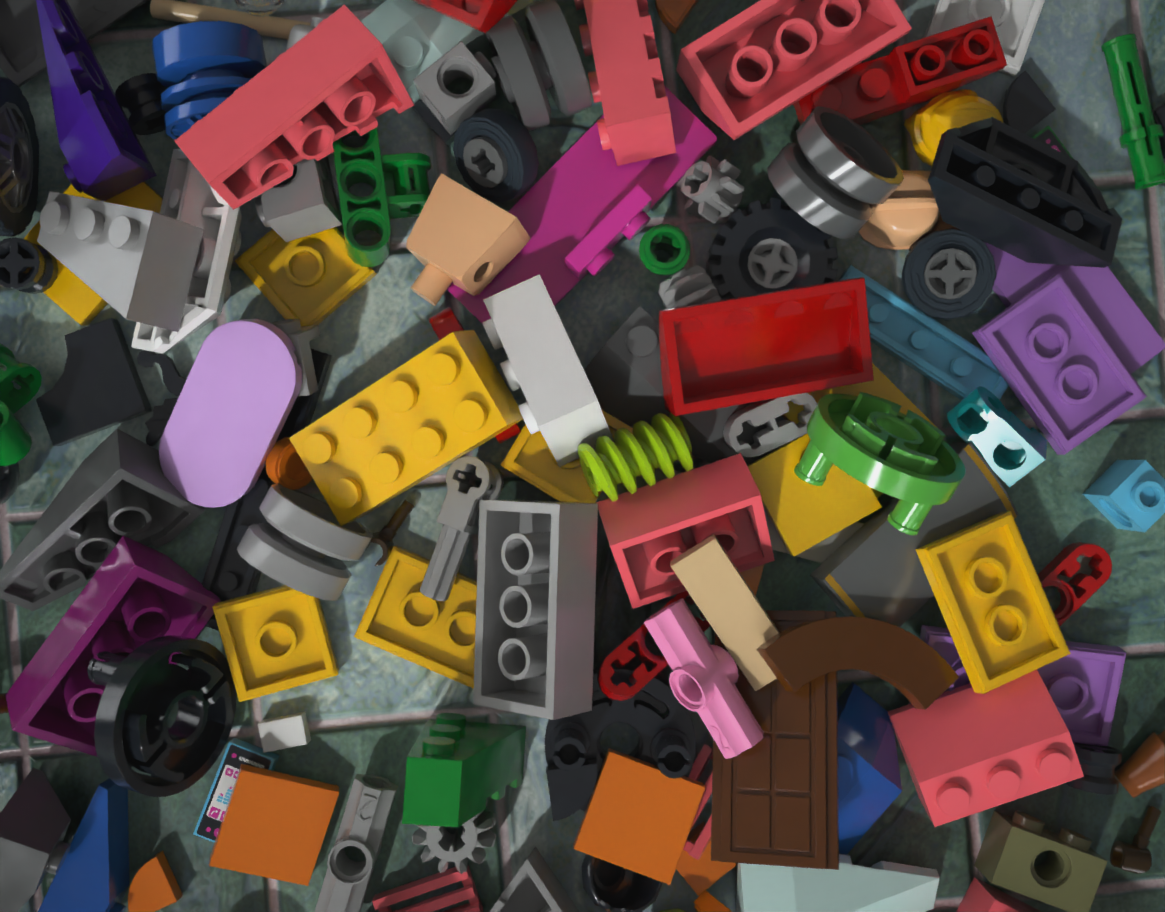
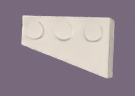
[482,274,614,467]

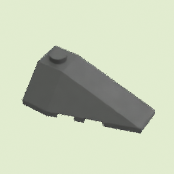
[584,306,782,465]
[0,429,205,611]

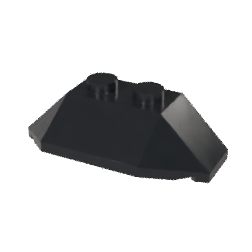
[928,117,1123,268]

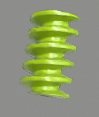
[577,413,693,502]

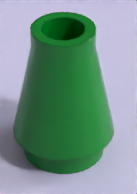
[639,224,690,275]

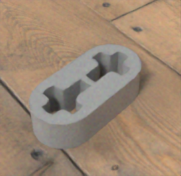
[723,393,817,457]

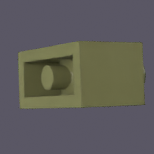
[974,810,1108,912]

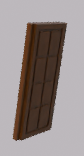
[711,610,839,870]

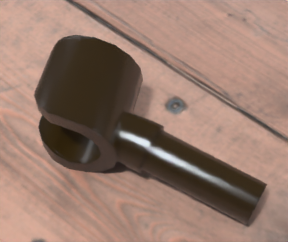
[364,500,415,566]
[1110,805,1162,874]

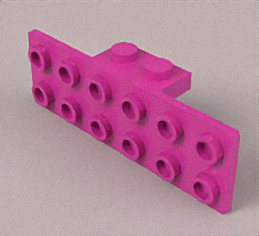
[447,85,717,324]

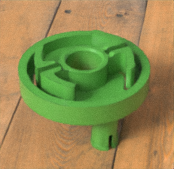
[794,392,965,535]

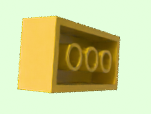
[289,330,523,526]

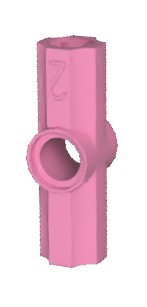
[644,598,764,759]

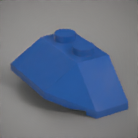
[838,682,902,855]

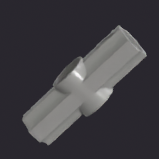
[315,774,398,912]

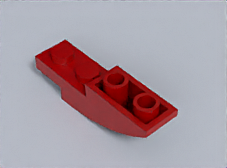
[793,16,1007,126]

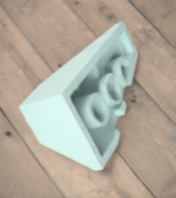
[361,0,540,104]
[736,854,939,912]

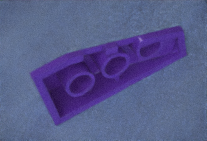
[36,0,157,201]

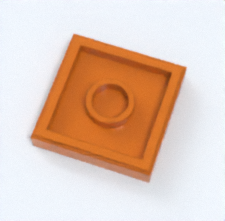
[573,748,706,885]
[209,764,340,886]

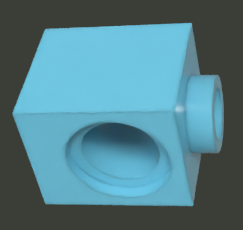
[1083,460,1165,532]

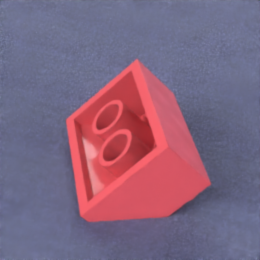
[596,453,775,609]
[888,669,1084,827]

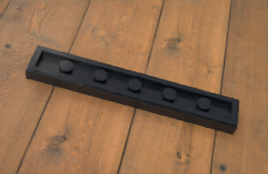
[202,349,332,631]

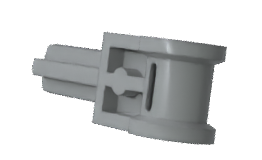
[420,456,504,601]

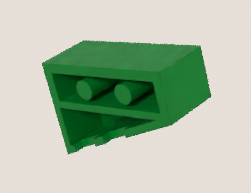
[402,713,526,828]

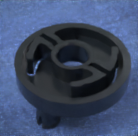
[88,635,237,797]
[545,665,696,811]

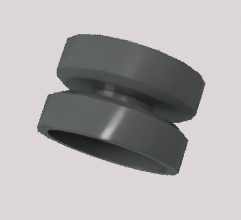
[486,0,592,132]
[767,106,904,239]

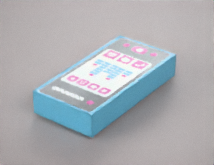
[193,738,280,843]

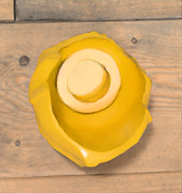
[904,89,1003,168]

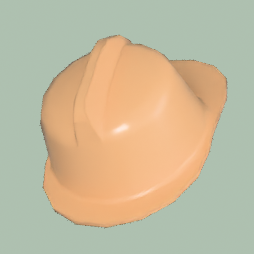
[858,170,960,250]

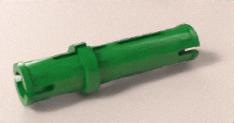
[1101,34,1165,190]

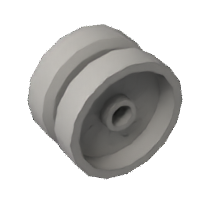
[237,484,373,601]

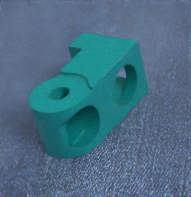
[947,386,1047,487]

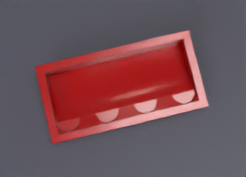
[659,277,874,416]

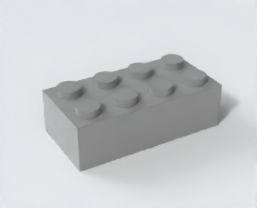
[473,500,598,720]

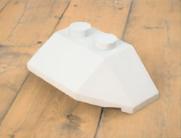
[131,149,242,354]

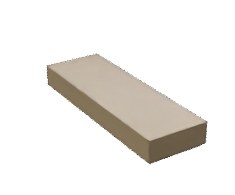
[670,534,780,691]

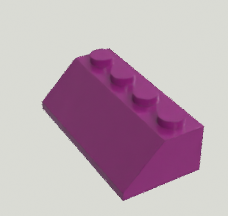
[5,536,221,757]

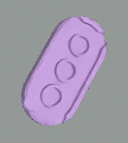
[159,319,303,508]

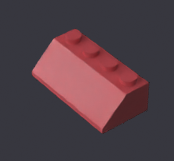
[676,0,912,140]

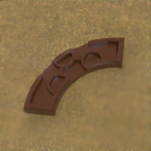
[757,616,959,710]

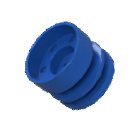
[152,21,267,140]

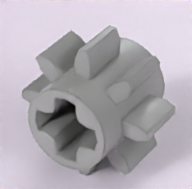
[680,156,744,223]

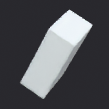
[258,711,311,753]

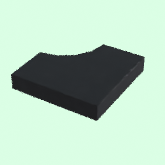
[36,318,152,446]

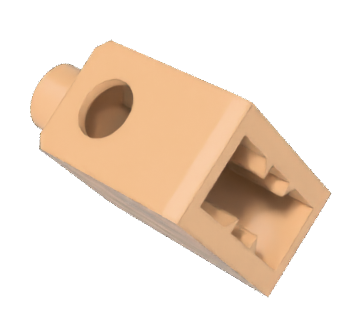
[406,173,531,306]

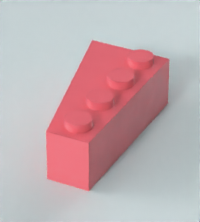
[574,0,676,166]
[174,4,414,210]

